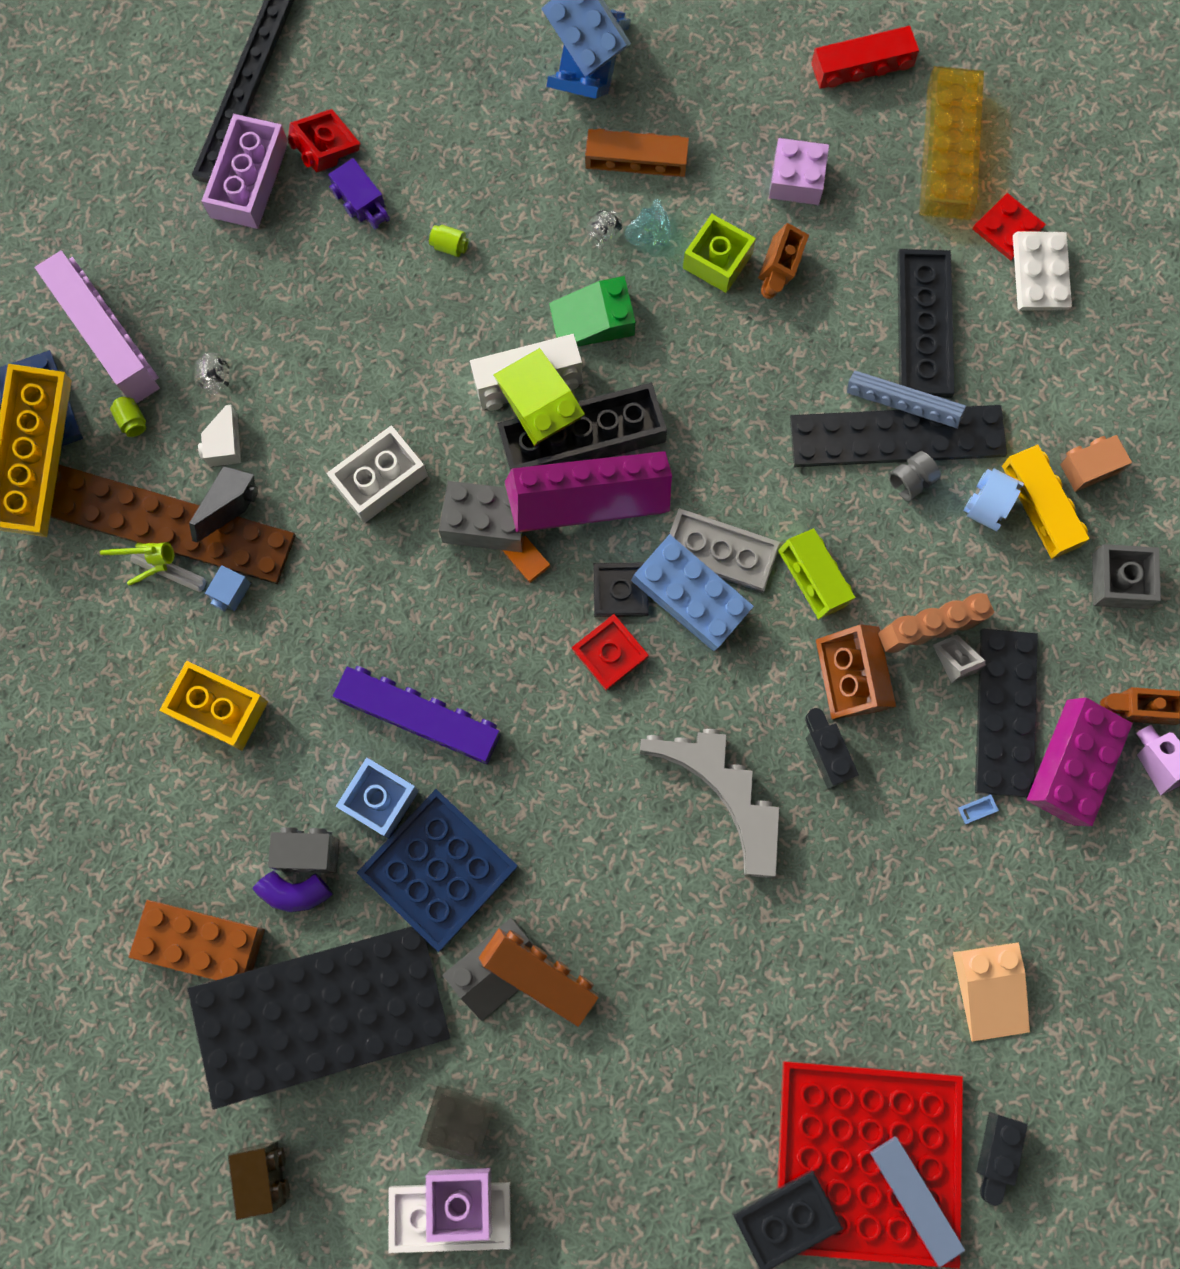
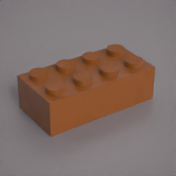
[128,900,265,980]

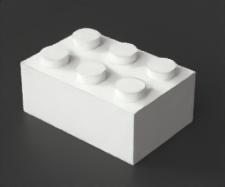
[327,425,428,523]

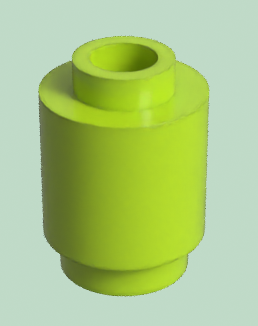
[429,225,469,257]
[110,396,146,437]

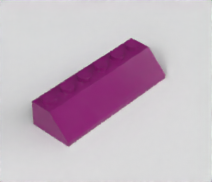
[505,451,672,533]

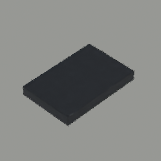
[732,1169,843,1269]

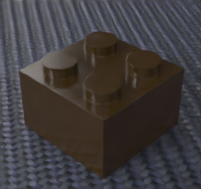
[228,1141,290,1220]

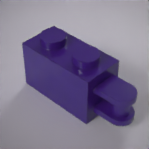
[328,158,390,230]

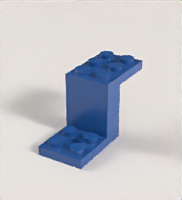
[546,10,631,99]

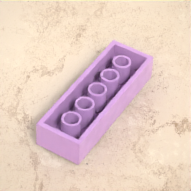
[34,251,160,403]

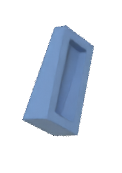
[958,795,999,824]

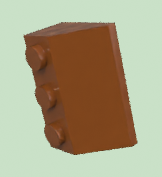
[816,624,896,719]

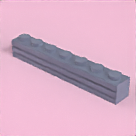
[847,371,966,428]

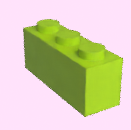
[778,528,856,620]

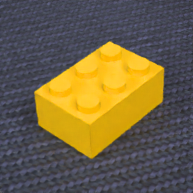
[159,661,268,751]

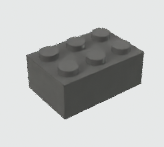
[439,481,526,552]

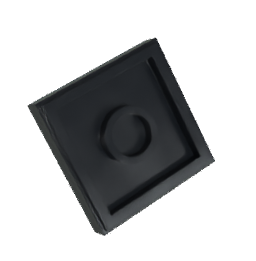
[593,562,649,617]

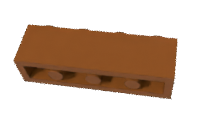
[585,129,689,177]
[479,928,599,1027]

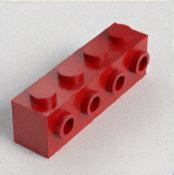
[811,26,919,89]

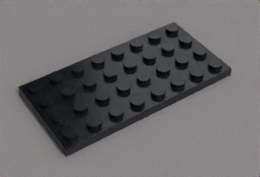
[187,924,451,1110]

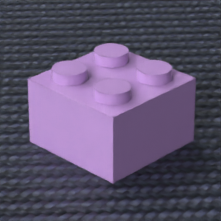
[769,138,829,205]
[426,1168,492,1242]

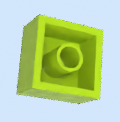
[683,213,756,293]

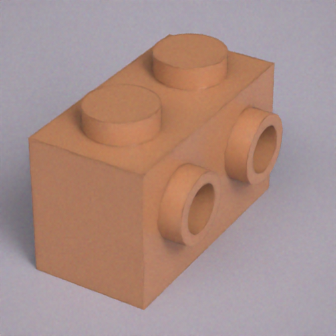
[1060,435,1132,492]

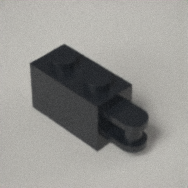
[805,708,859,790]
[976,1112,1028,1206]

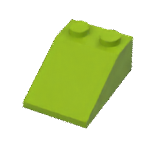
[493,348,585,446]

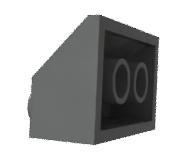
[442,918,534,1021]

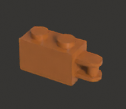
[758,222,809,299]
[1100,687,1180,725]

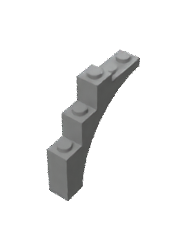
[640,729,779,878]

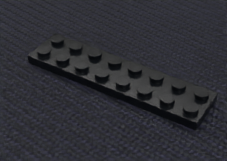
[790,405,1007,467]

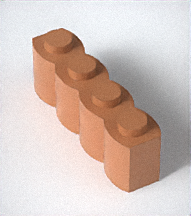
[878,593,994,653]

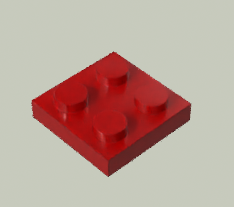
[972,193,1046,261]
[571,614,649,691]

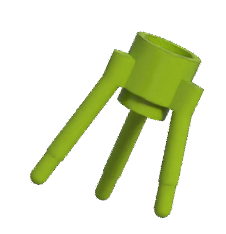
[100,542,174,585]

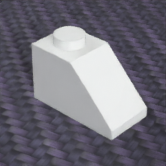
[198,405,241,467]

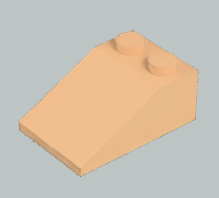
[953,943,1030,1042]

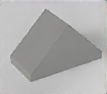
[933,635,986,683]

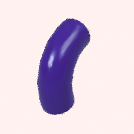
[252,871,333,913]

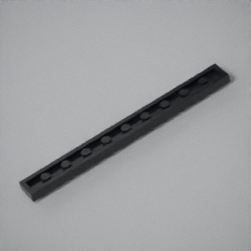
[192,0,294,183]

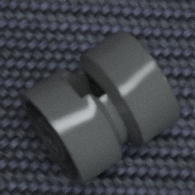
[888,451,941,501]

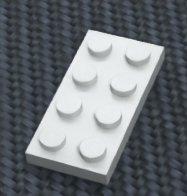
[389,1182,511,1253]

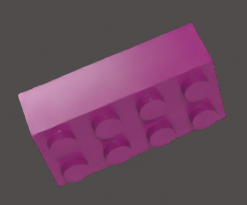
[1026,697,1133,826]

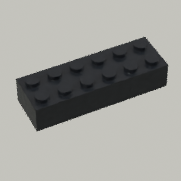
[497,382,667,471]

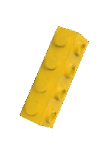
[1002,445,1089,559]

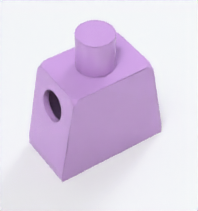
[1136,725,1180,795]

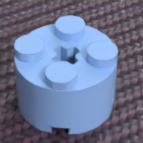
[963,468,1024,531]

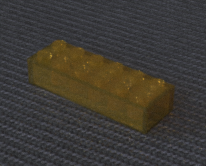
[919,66,984,220]

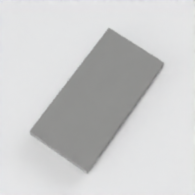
[670,508,781,593]

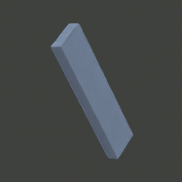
[870,1137,965,1267]

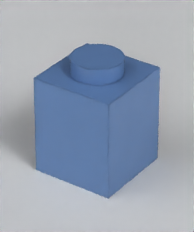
[205,565,251,612]

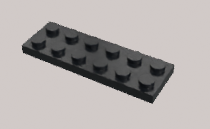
[897,249,954,398]
[975,628,1038,798]

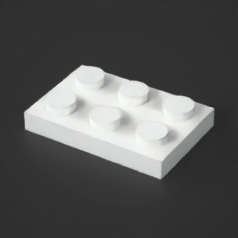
[1013,232,1072,311]

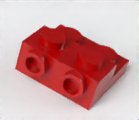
[287,109,361,173]

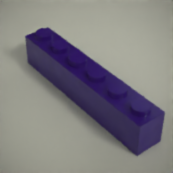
[333,666,501,765]

